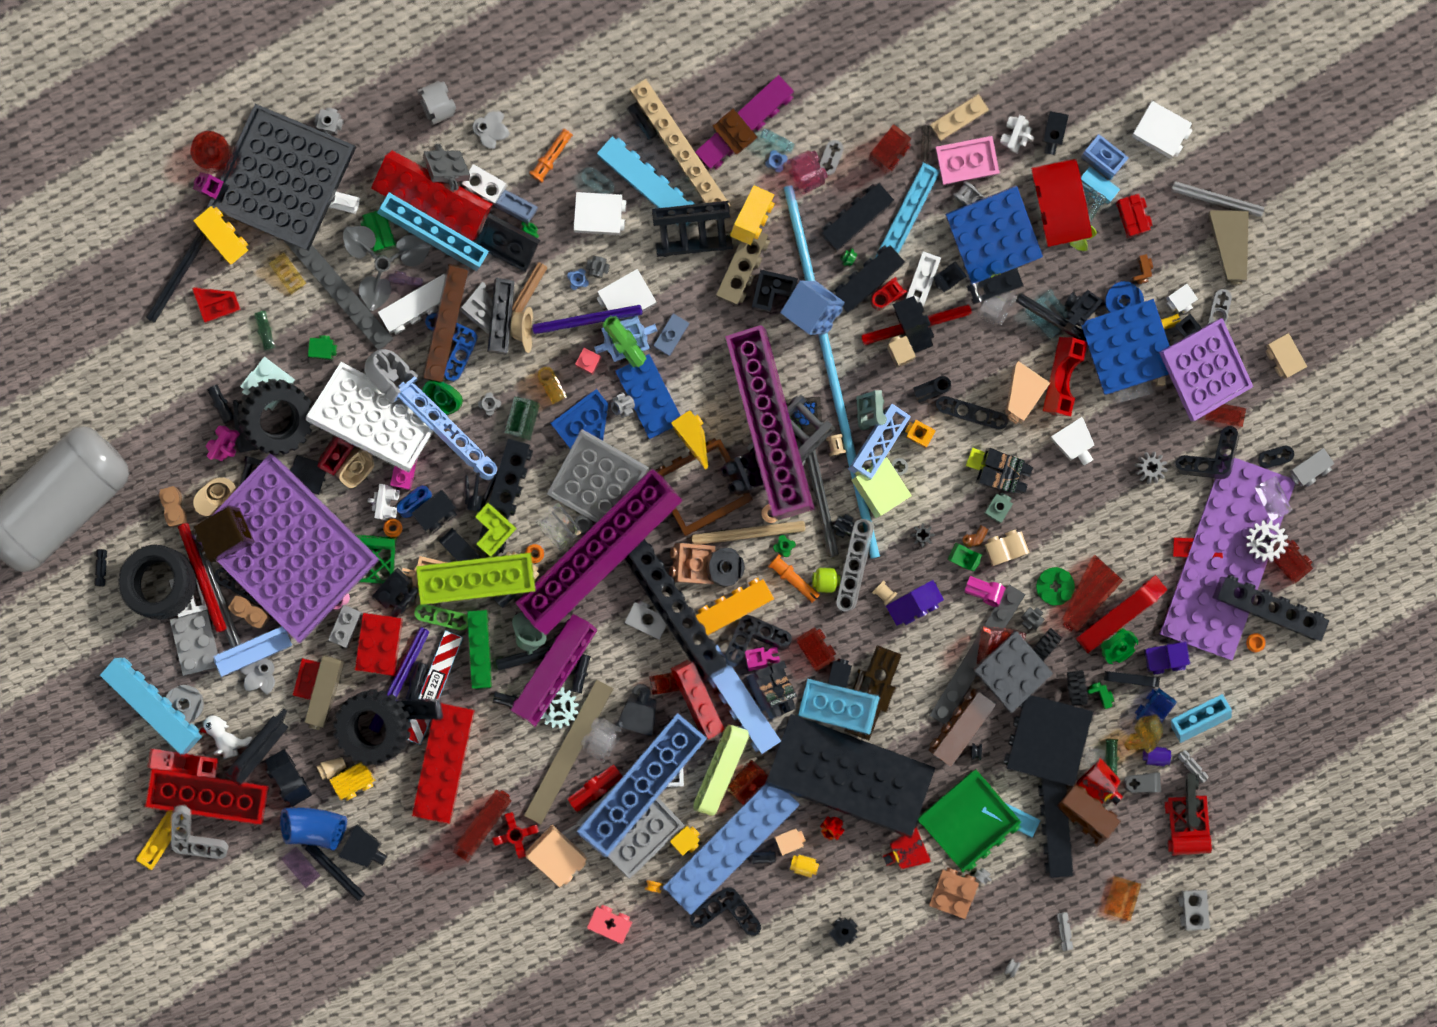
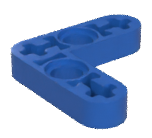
[425,313,478,382]

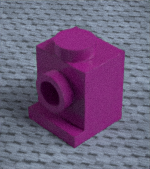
[193,172,224,199]

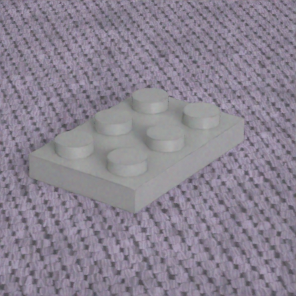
[170,611,218,676]

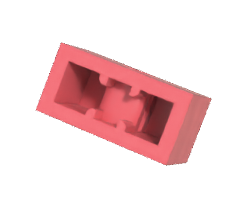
[587,905,632,944]

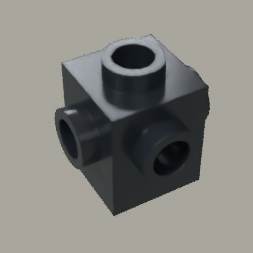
[828,917,858,948]

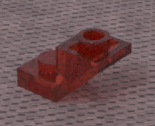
[649,672,680,695]

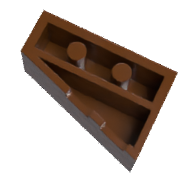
[1057,785,1121,847]

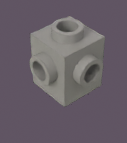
[314,108,343,135]

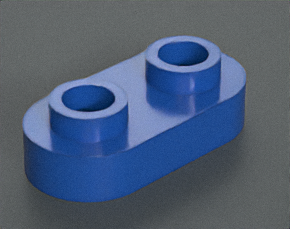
[397,486,432,518]

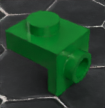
[947,543,982,572]
[1087,682,1114,709]

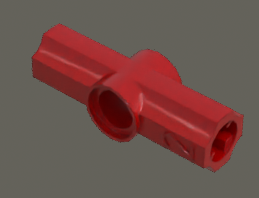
[567,764,623,812]

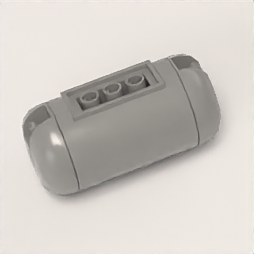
[0,426,129,572]

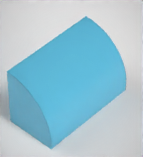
[1081,167,1120,205]

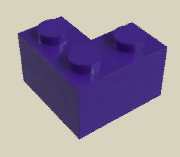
[886,580,944,626]
[1144,642,1190,675]

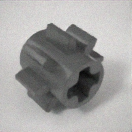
[586,256,610,278]
[911,523,935,547]
[1021,607,1045,630]

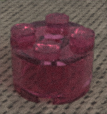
[787,150,828,194]

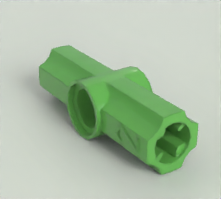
[602,316,647,367]

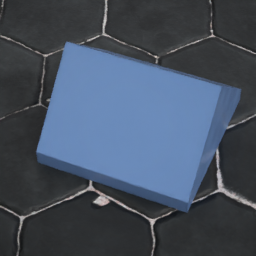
[1081,134,1129,181]

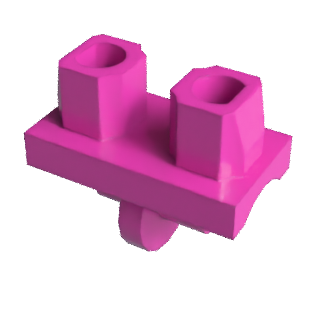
[206,425,240,461]

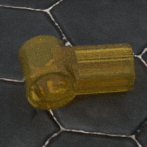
[538,367,567,404]

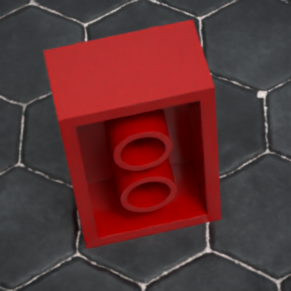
[355,613,403,676]

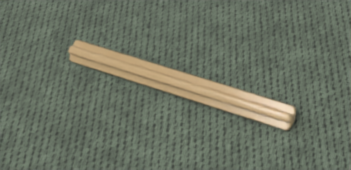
[692,521,805,545]

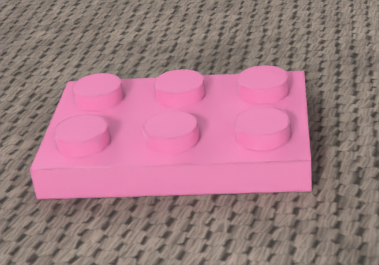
[936,136,999,185]

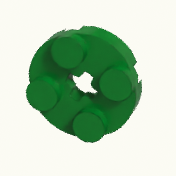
[1036,567,1075,606]
[1100,628,1139,664]

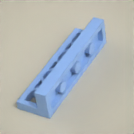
[848,404,911,480]
[213,627,292,677]

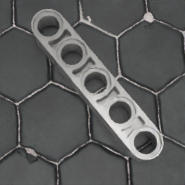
[836,519,874,611]

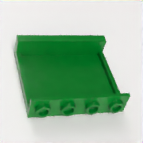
[918,768,1021,872]

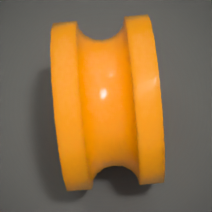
[645,880,663,893]

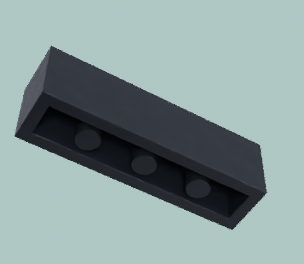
[821,183,894,252]
[834,245,906,313]

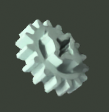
[541,687,579,728]

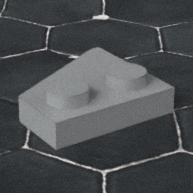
[460,282,492,334]

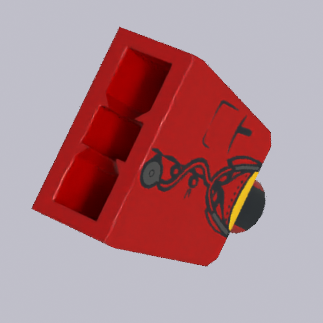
[1076,758,1123,805]
[882,827,931,869]

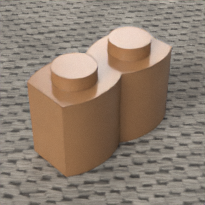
[159,486,187,528]
[228,596,270,629]

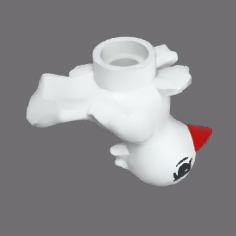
[199,715,253,759]

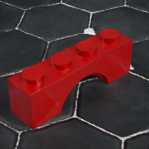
[1043,337,1087,417]

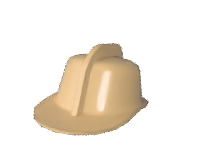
[510,307,533,353]
[193,477,236,516]

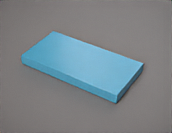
[798,679,879,734]

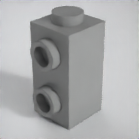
[1290,448,1335,487]

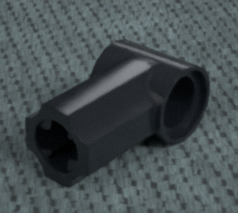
[913,376,951,403]

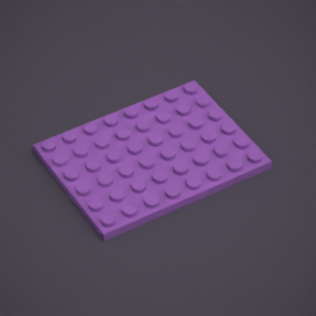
[193,453,380,643]

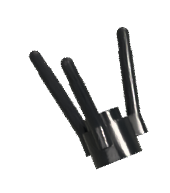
[465,471,498,512]

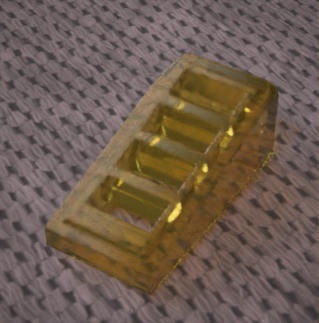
[268,252,307,294]

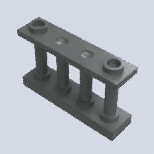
[747,394,835,462]

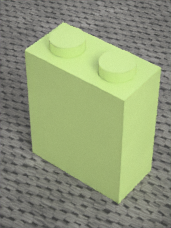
[851,457,912,518]

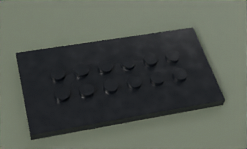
[766,714,935,838]

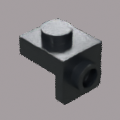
[933,261,967,292]

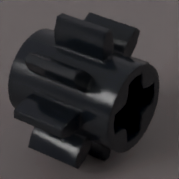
[833,514,855,538]

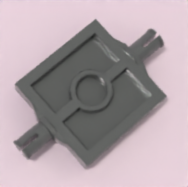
[423,143,470,191]

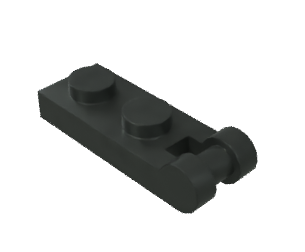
[1185,773,1200,830]

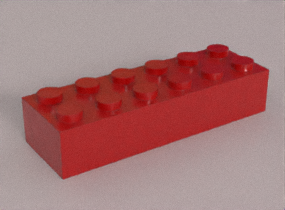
[371,150,493,241]
[412,703,475,824]
[145,768,269,825]

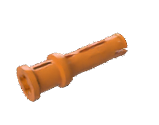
[529,128,573,183]
[768,554,820,603]

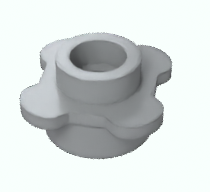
[478,392,501,415]
[973,867,992,885]

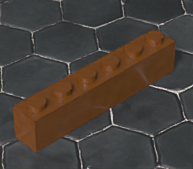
[423,263,468,382]

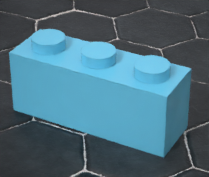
[1171,694,1232,743]

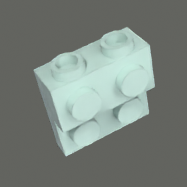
[240,357,295,410]

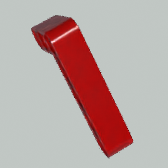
[1075,574,1168,654]

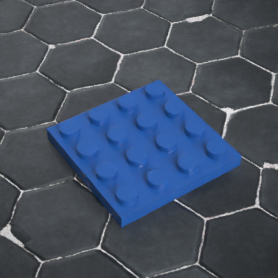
[945,186,1043,284]
[1081,299,1169,396]

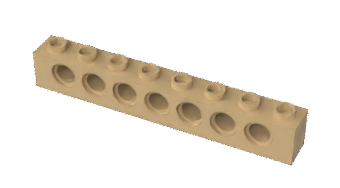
[630,79,730,209]

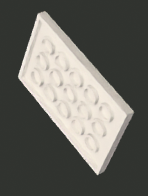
[306,362,438,472]

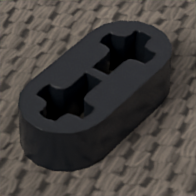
[1258,445,1294,468]

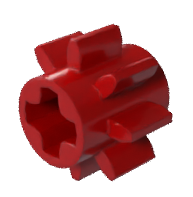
[820,816,845,840]

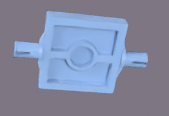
[594,316,657,362]

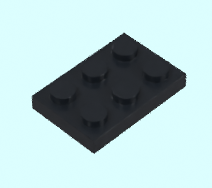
[476,214,541,273]

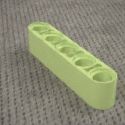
[693,724,749,816]

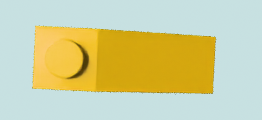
[671,410,708,469]

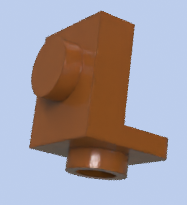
[1131,254,1153,285]

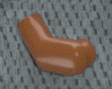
[962,525,989,547]

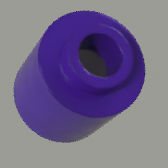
[1142,746,1171,767]

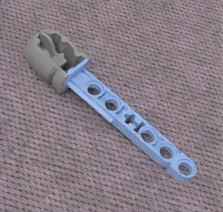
[365,349,497,480]

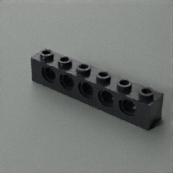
[476,438,533,556]
[1212,575,1330,642]

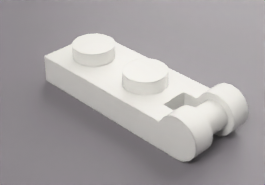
[906,252,941,307]

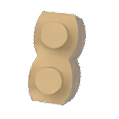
[984,529,1029,566]

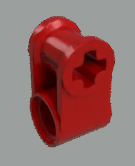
[871,277,907,310]

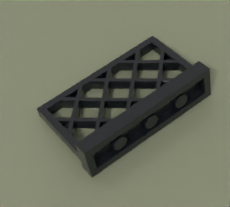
[225,708,288,786]

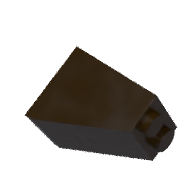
[194,506,255,562]

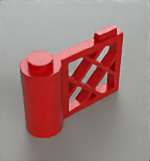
[1164,796,1212,856]

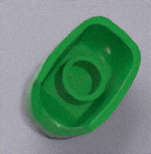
[422,379,464,415]

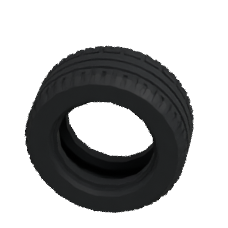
[118,544,196,620]

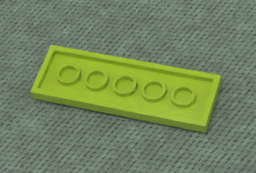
[416,553,536,605]

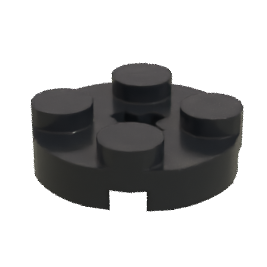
[706,548,745,586]

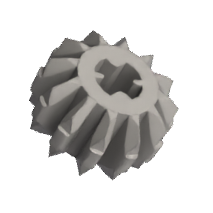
[1135,452,1168,484]

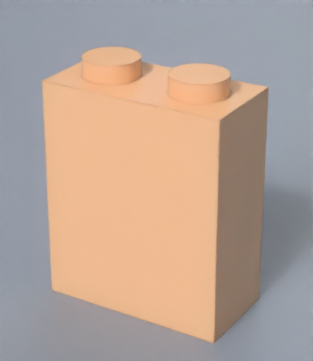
[525,825,587,887]

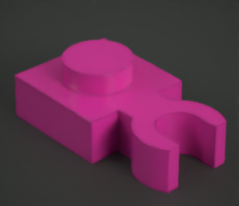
[745,647,780,671]

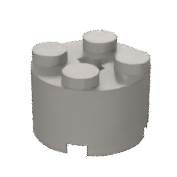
[417,81,456,125]

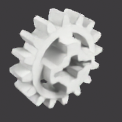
[1246,520,1288,562]

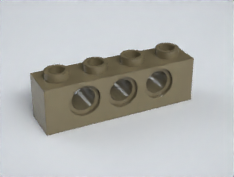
[716,232,770,306]

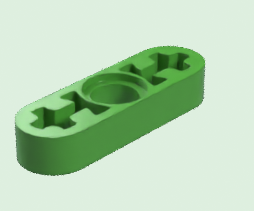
[414,604,468,630]

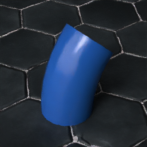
[280,808,347,850]

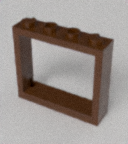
[655,438,753,537]

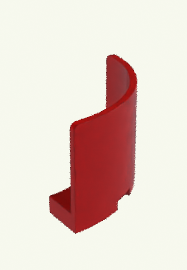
[1031,159,1092,247]

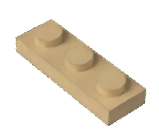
[930,94,989,141]

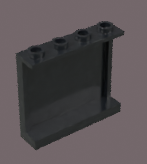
[1003,695,1094,786]

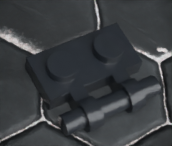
[373,568,419,617]

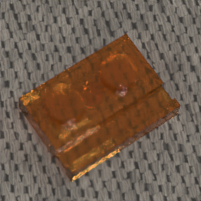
[1103,876,1141,921]

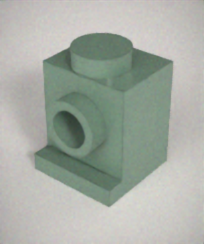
[984,493,1013,524]

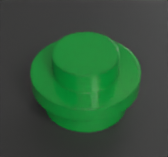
[840,248,857,267]

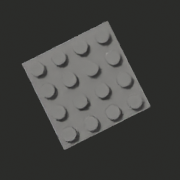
[547,429,649,523]
[576,780,685,879]

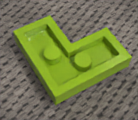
[475,503,517,557]

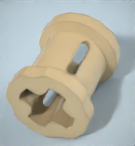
[826,434,846,457]
[872,581,897,606]

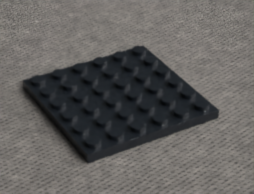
[207,103,356,251]

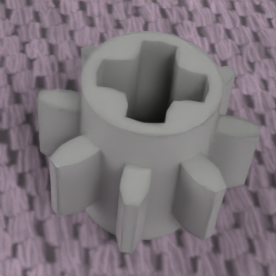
[611,393,635,418]

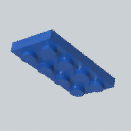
[615,354,681,439]

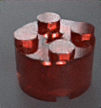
[190,131,232,172]

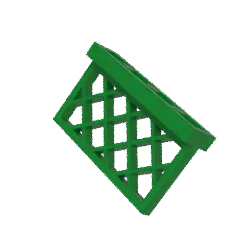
[355,534,397,584]

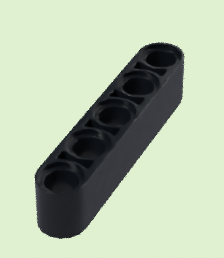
[438,528,516,608]

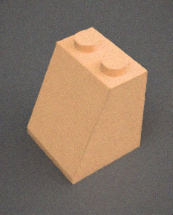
[1005,361,1050,424]

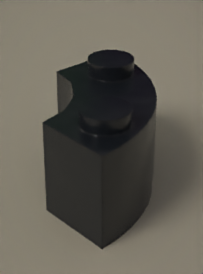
[265,748,312,807]

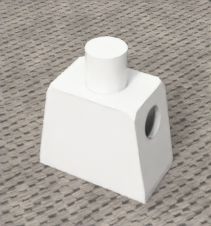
[1050,417,1094,465]

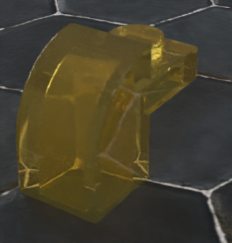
[1124,714,1163,753]

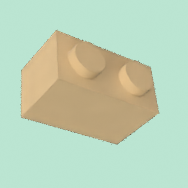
[1266,333,1307,379]
[887,335,916,368]

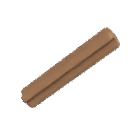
[512,262,547,312]

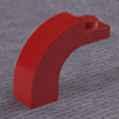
[147,748,218,778]

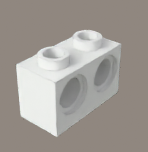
[462,164,507,205]

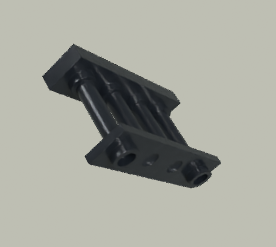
[652,201,733,257]

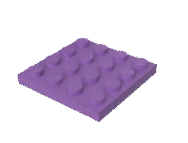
[1159,318,1253,421]

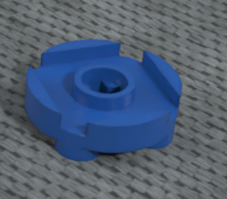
[1105,281,1144,313]

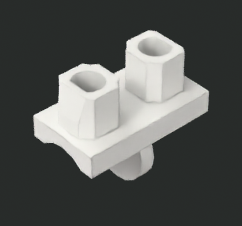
[1000,115,1034,153]
[367,484,400,521]

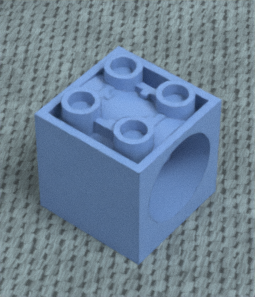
[781,281,845,335]

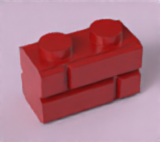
[1116,194,1153,238]

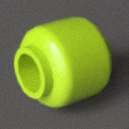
[812,568,841,593]

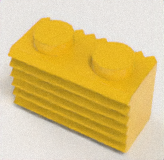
[330,762,376,801]

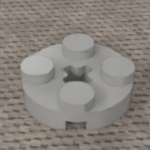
[166,685,204,723]

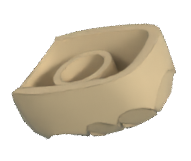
[336,447,375,488]

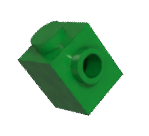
[308,335,337,361]

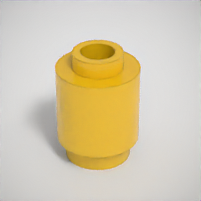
[790,855,819,878]

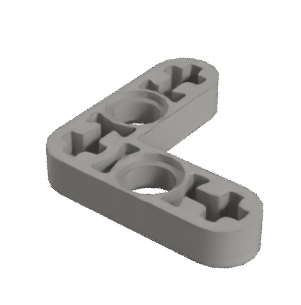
[171,805,228,859]

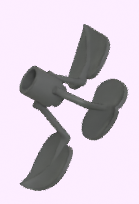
[343,226,432,311]

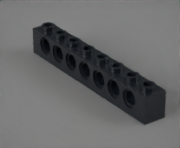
[624,539,727,683]

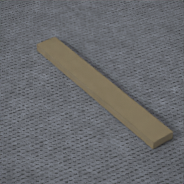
[524,680,614,825]

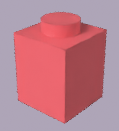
[575,348,602,375]

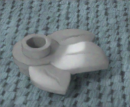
[472,111,510,149]
[240,659,275,695]

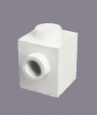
[1166,284,1198,314]

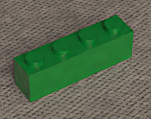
[467,610,492,689]

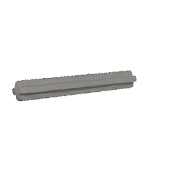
[1171,182,1264,217]

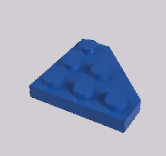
[551,389,608,449]

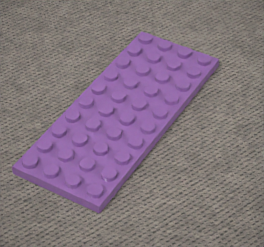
[1159,454,1295,660]

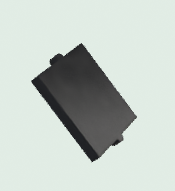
[290,455,326,495]

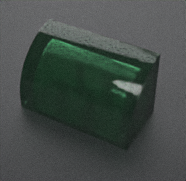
[504,396,540,441]

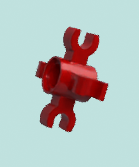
[492,812,539,859]

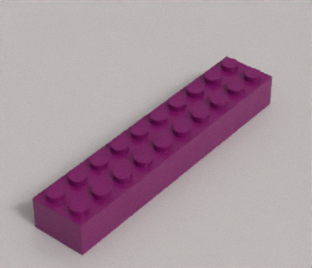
[725,325,814,521]
[516,469,683,635]

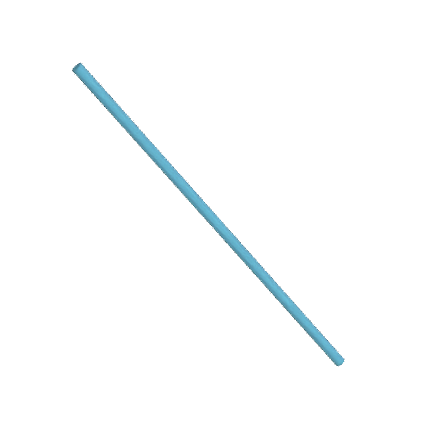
[784,185,880,559]

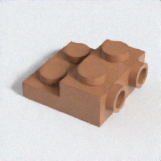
[669,543,716,585]
[929,867,979,919]

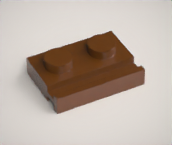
[712,108,758,156]

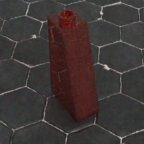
[1062,555,1124,632]
[453,789,512,863]

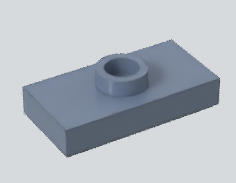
[495,189,538,224]
[653,314,690,356]

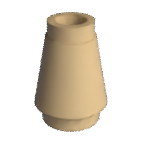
[316,757,347,780]

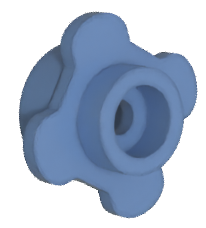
[765,150,788,172]
[567,269,589,290]

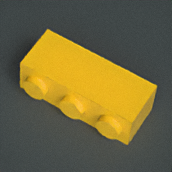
[730,186,775,245]
[193,206,248,265]

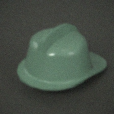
[512,612,546,655]

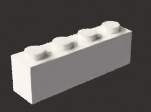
[378,274,445,334]

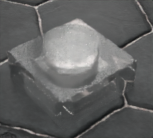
[1082,747,1105,767]

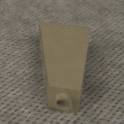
[1208,210,1249,285]
[305,655,345,730]

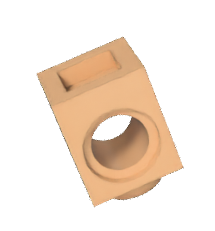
[775,828,806,855]

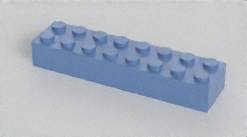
[576,714,707,858]
[663,784,800,915]

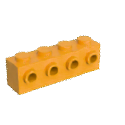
[696,577,774,635]

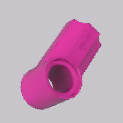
[964,576,1005,607]

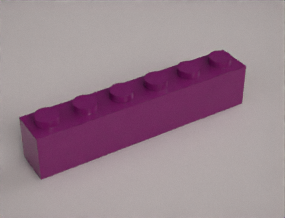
[695,75,794,171]
[511,614,598,727]

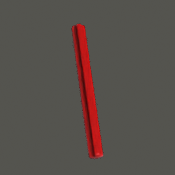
[861,304,972,345]
[178,523,227,632]

